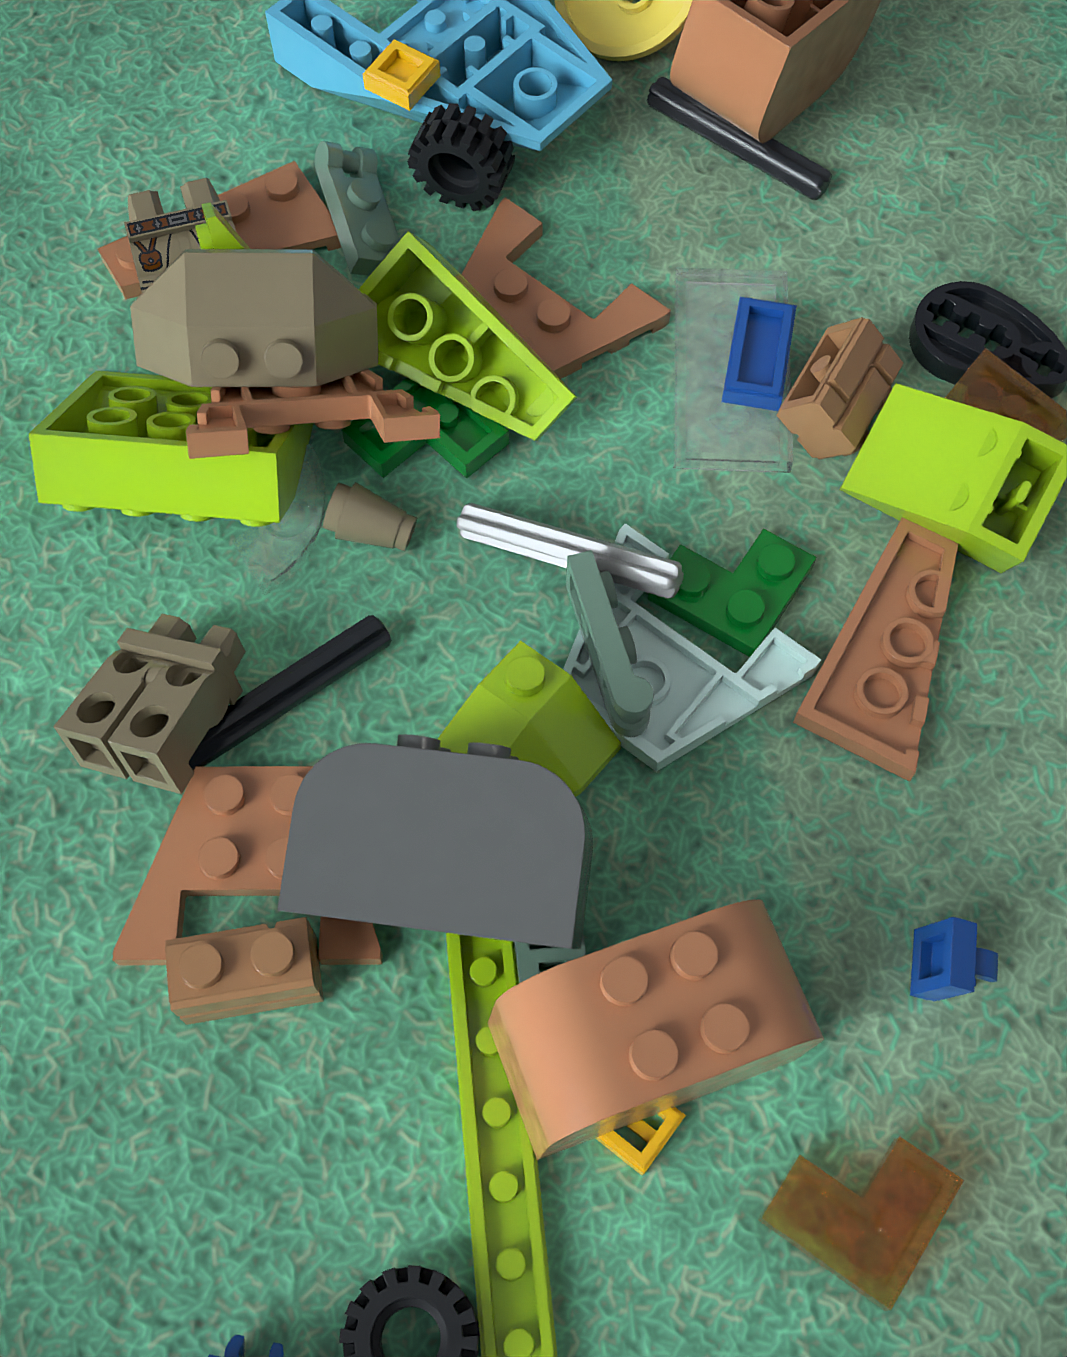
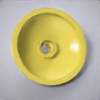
[554,0,692,61]

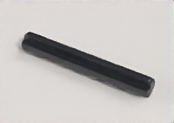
[647,77,832,200]
[188,615,392,772]

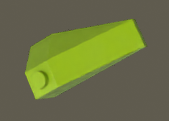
[358,231,578,441]
[437,640,621,797]

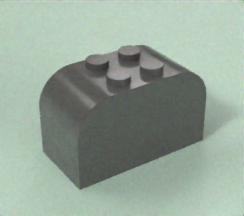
[277,734,593,949]

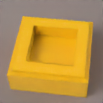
[363,39,441,111]

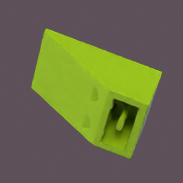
[839,383,1067,573]

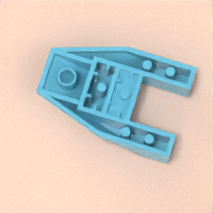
[265,0,612,151]

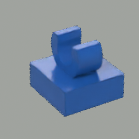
[910,917,998,1001]

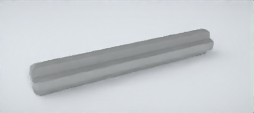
[456,503,684,598]

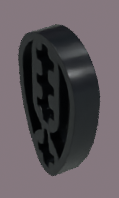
[909,281,1067,400]

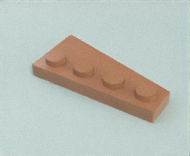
[98,161,342,299]
[793,517,958,782]

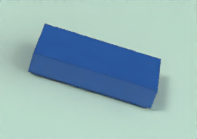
[721,297,797,411]

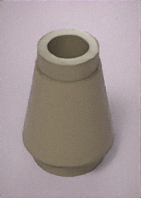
[323,482,417,551]

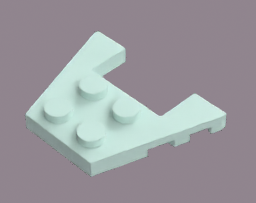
[563,524,821,772]

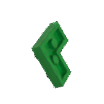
[341,378,509,478]
[648,528,817,657]

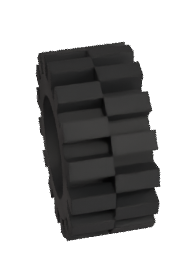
[407,103,515,211]
[339,1265,480,1357]

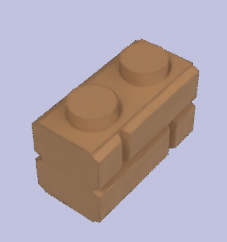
[777,317,903,459]
[165,917,324,1025]

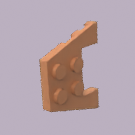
[461,197,671,379]
[186,369,440,459]
[112,766,383,965]

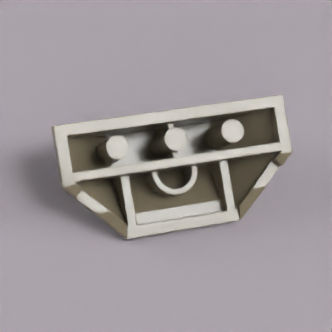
[130,249,378,387]

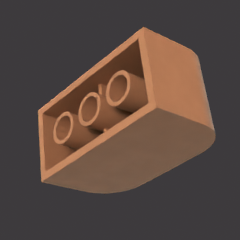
[670,0,881,143]
[488,899,824,1160]

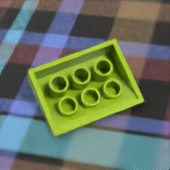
[29,370,314,527]

